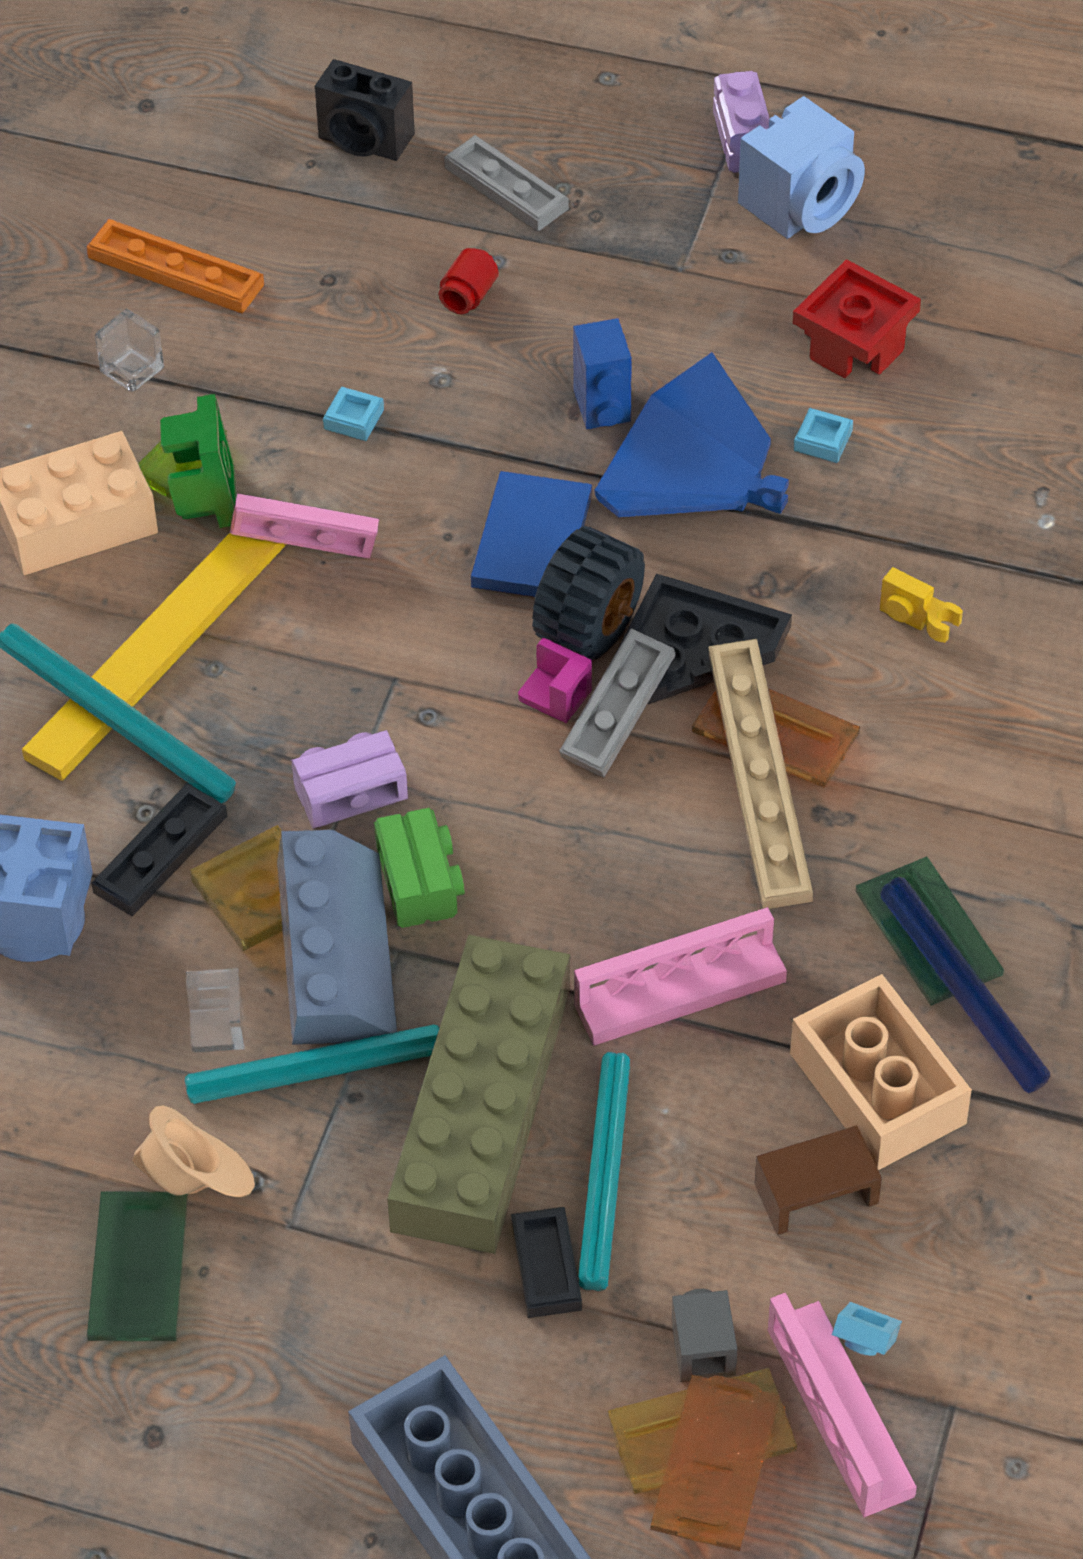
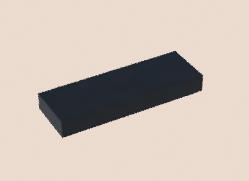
[91,783,227,917]

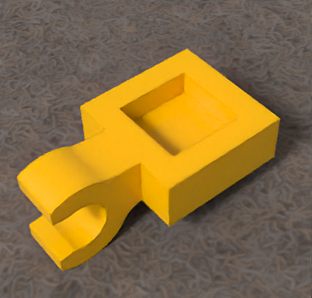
[879,567,963,643]

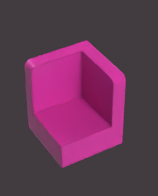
[518,638,592,724]

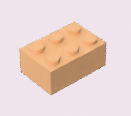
[0,431,158,575]
[790,974,972,1170]

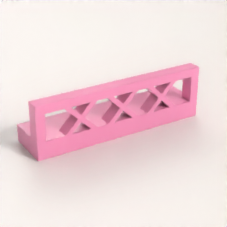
[574,907,787,1046]
[768,1293,917,1517]

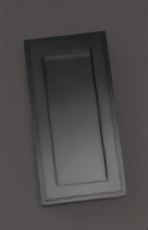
[511,1207,582,1318]

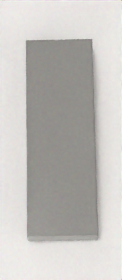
[444,135,569,232]
[559,629,675,778]

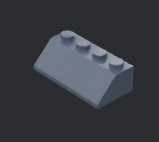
[277,830,397,1045]

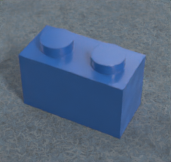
[573,318,632,430]

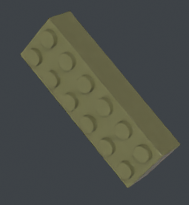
[387,935,570,1254]

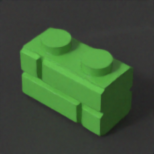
[374,808,465,928]

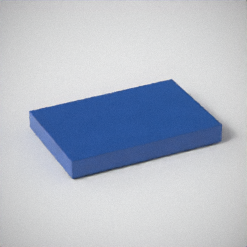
[471,471,592,597]

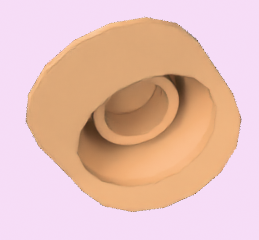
[133,1105,255,1198]

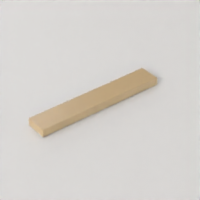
[709,639,813,909]

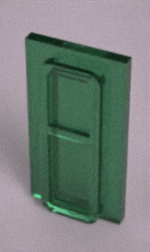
[855,856,1004,1006]
[87,1191,188,1342]

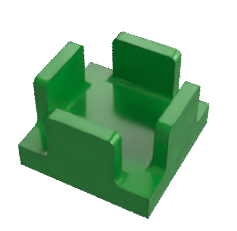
[160,394,237,528]

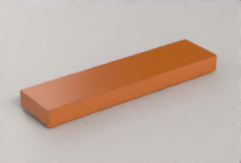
[86,219,264,314]

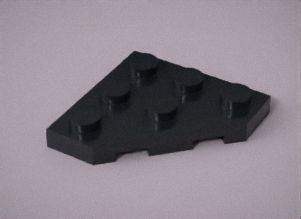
[611,573,792,704]

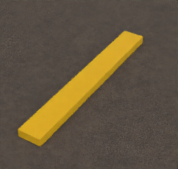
[22,533,287,781]

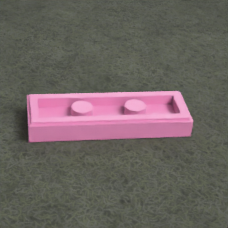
[230,493,379,558]

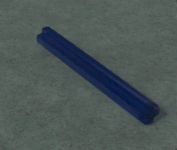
[880,877,1051,1093]

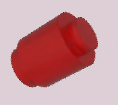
[438,248,499,314]

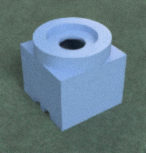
[738,96,865,239]

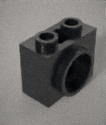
[314,59,415,161]

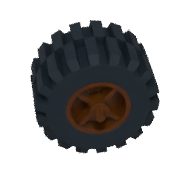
[532,526,645,660]

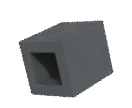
[671,1289,737,1382]

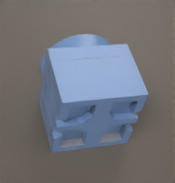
[0,815,93,962]

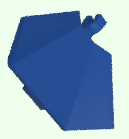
[595,352,789,517]

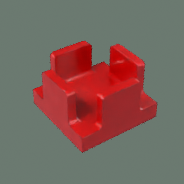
[792,259,921,378]

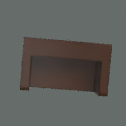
[754,1125,882,1235]

